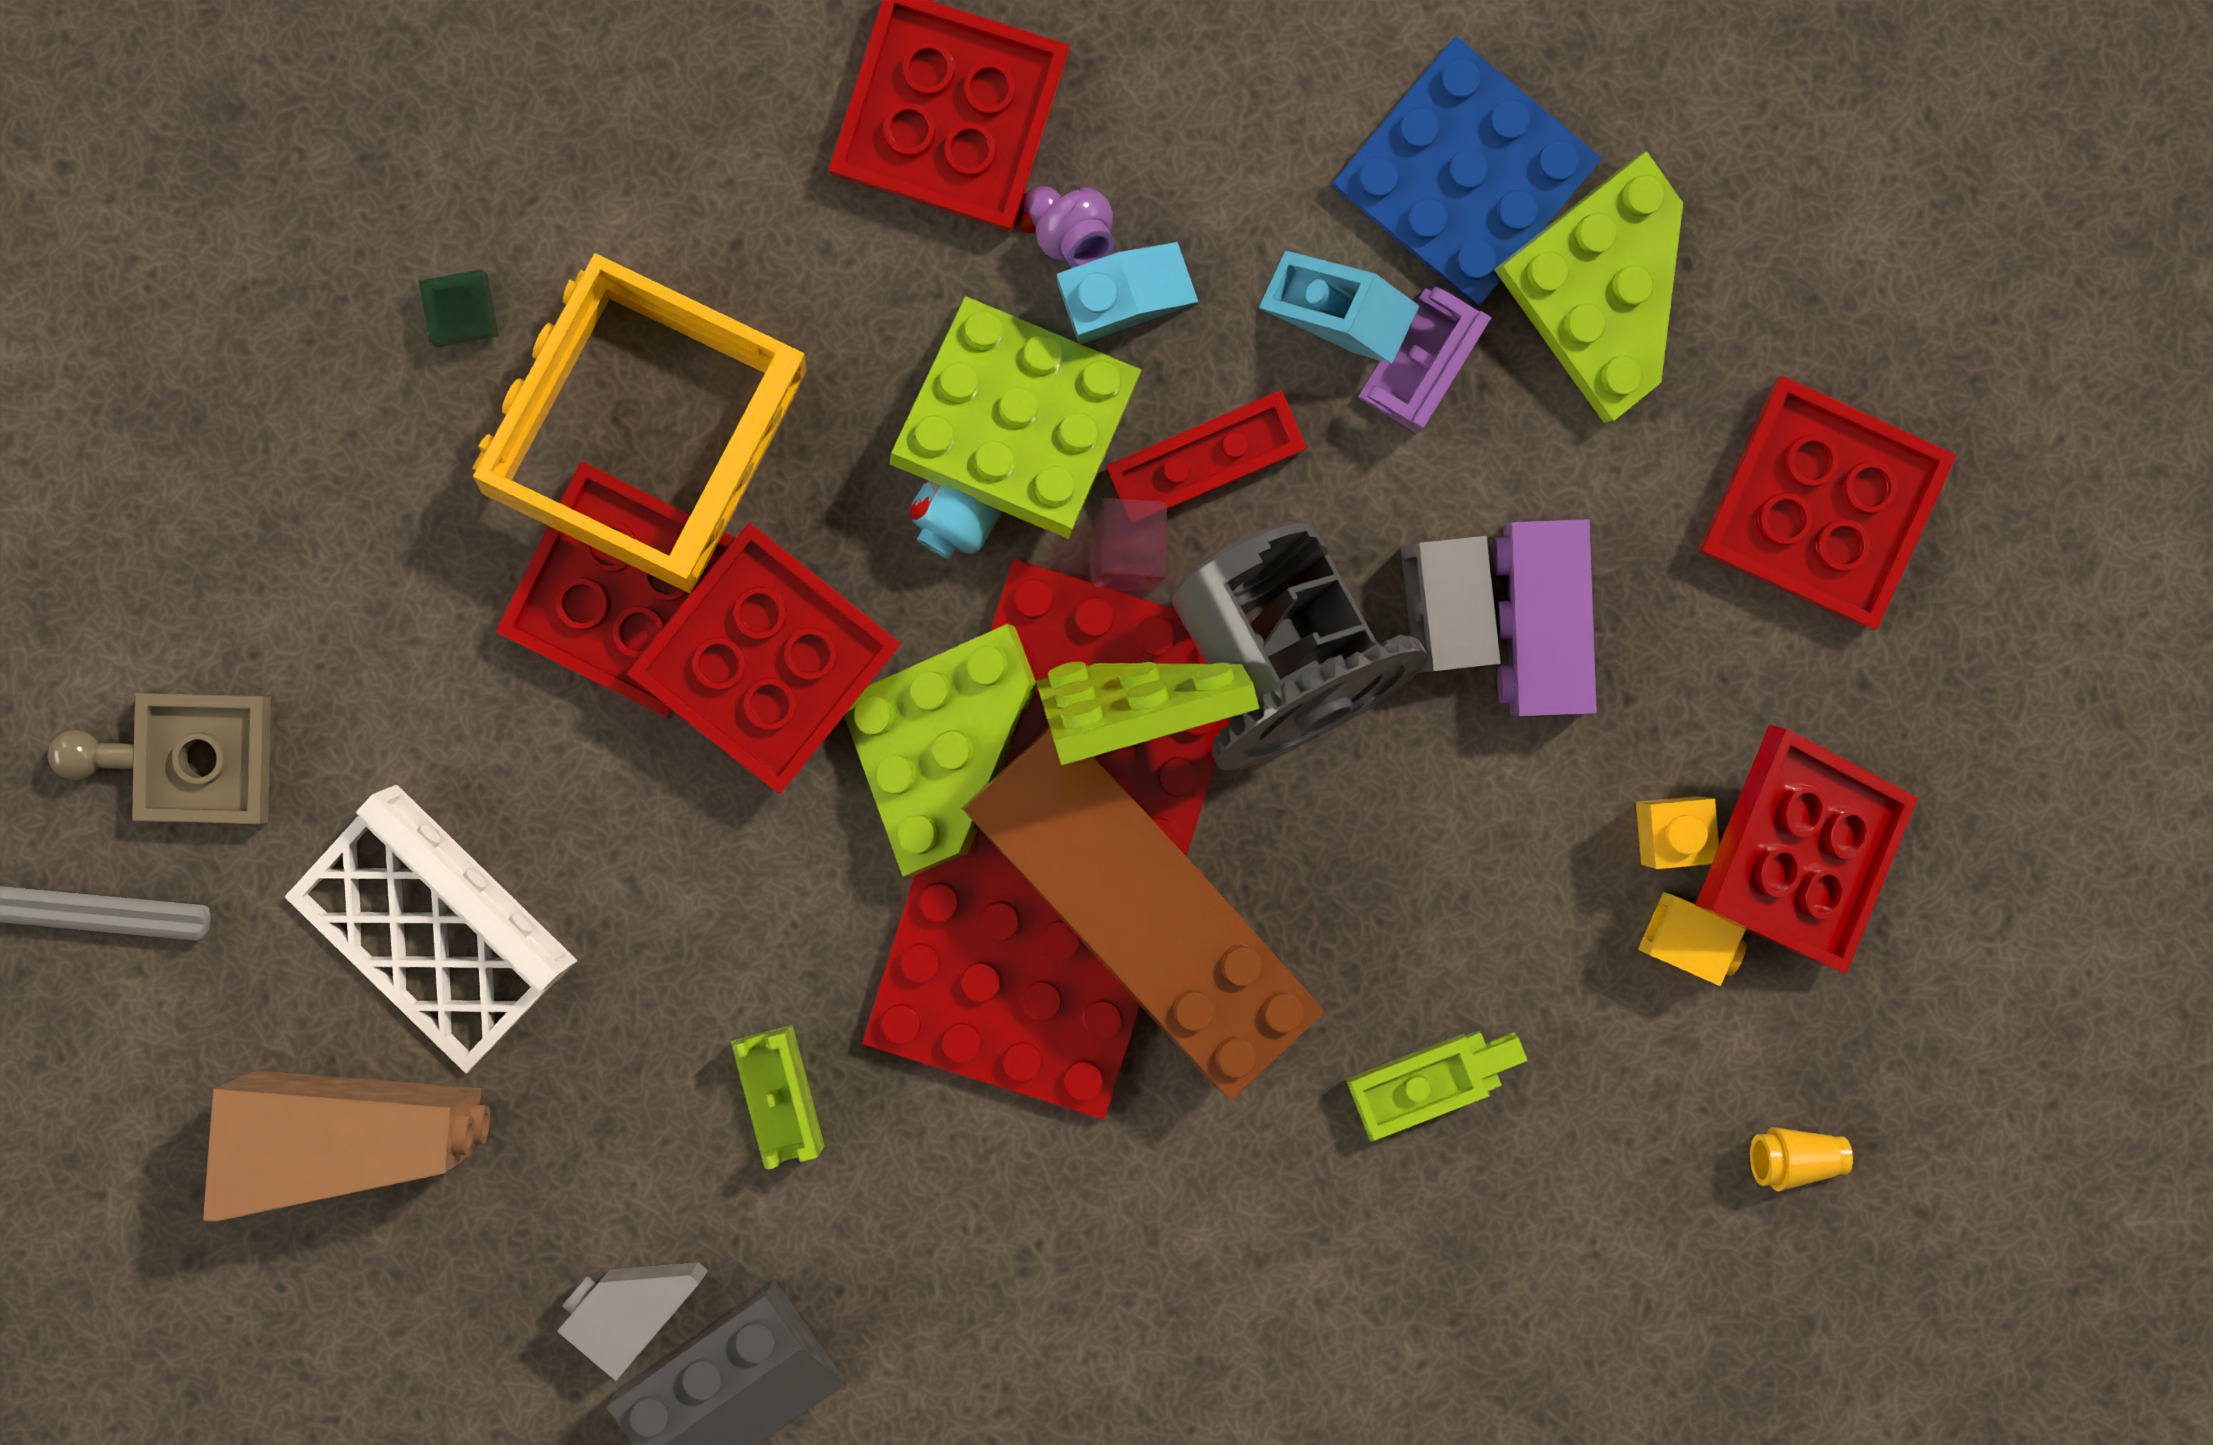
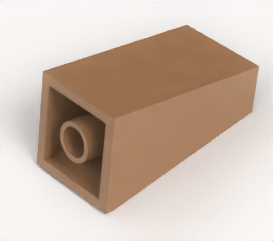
[203,1070,490,1221]

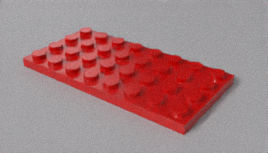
[862,559,1230,1120]

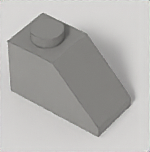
[557,1262,708,1381]

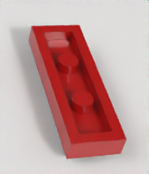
[1105,390,1307,526]

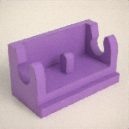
[1358,286,1491,434]

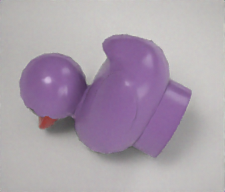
[1019,186,1114,268]

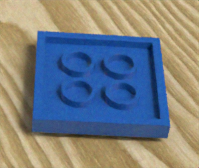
[1331,36,1602,308]

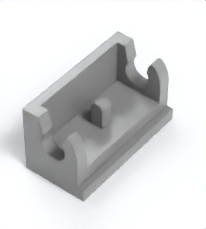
[1400,536,1501,673]

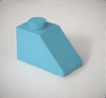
[1057,242,1199,344]
[1259,250,1419,364]

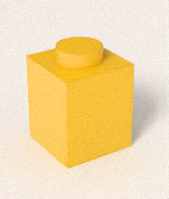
[1636,796,1719,869]
[1638,892,1747,986]

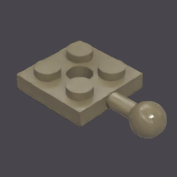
[47,693,271,824]

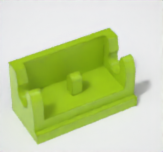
[731,1025,825,1169]

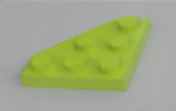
[1494,151,1683,423]
[844,624,1037,877]
[1036,662,1260,765]

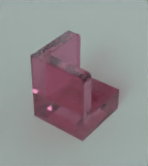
[1091,498,1167,593]

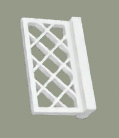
[285,785,577,1074]

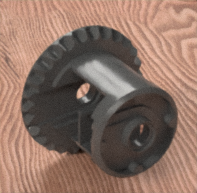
[1172,521,1428,771]

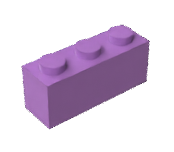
[1492,519,1597,716]

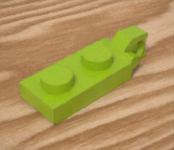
[1346,1031,1528,1142]

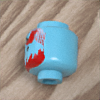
[909,480,1003,559]

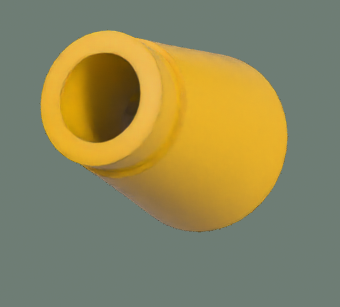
[1750,1127,1853,1192]

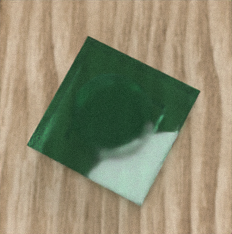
[418,270,499,347]

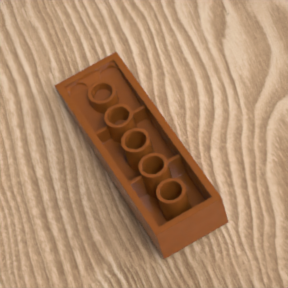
[961,727,1325,1101]

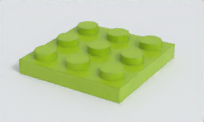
[889,296,1141,539]

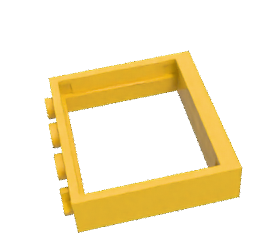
[472,253,806,594]

